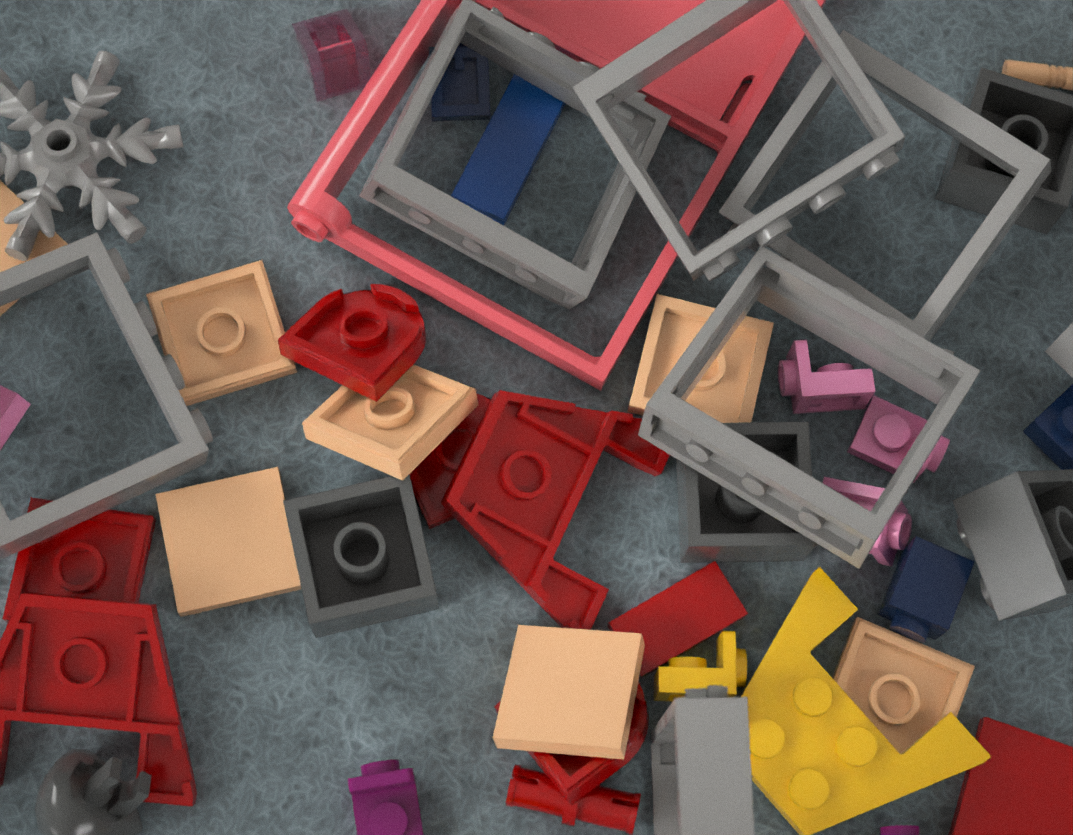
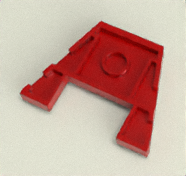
[441,390,670,630]
[0,592,197,806]

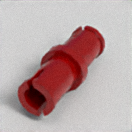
[506,764,641,835]

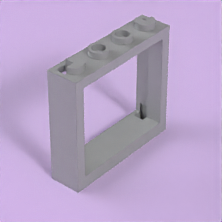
[359,0,671,309]
[572,0,905,281]
[719,30,1052,341]
[0,232,213,560]
[638,246,981,569]
[650,685,755,835]

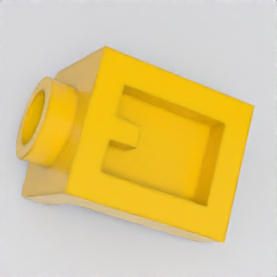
[654,631,747,702]

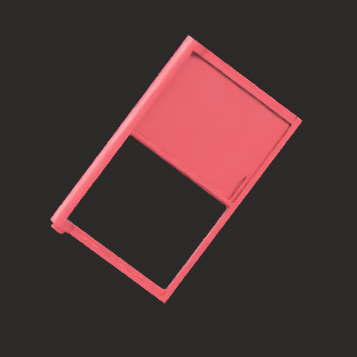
[287,0,826,391]

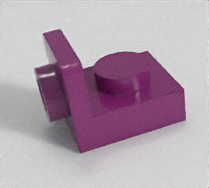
[347,759,424,835]

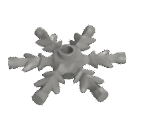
[0,51,183,261]

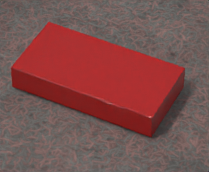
[607,561,748,679]

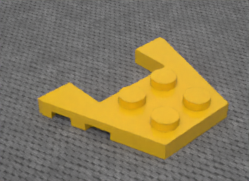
[740,567,991,835]

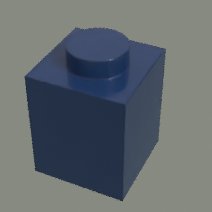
[877,536,975,643]

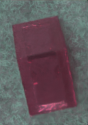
[292,9,371,102]

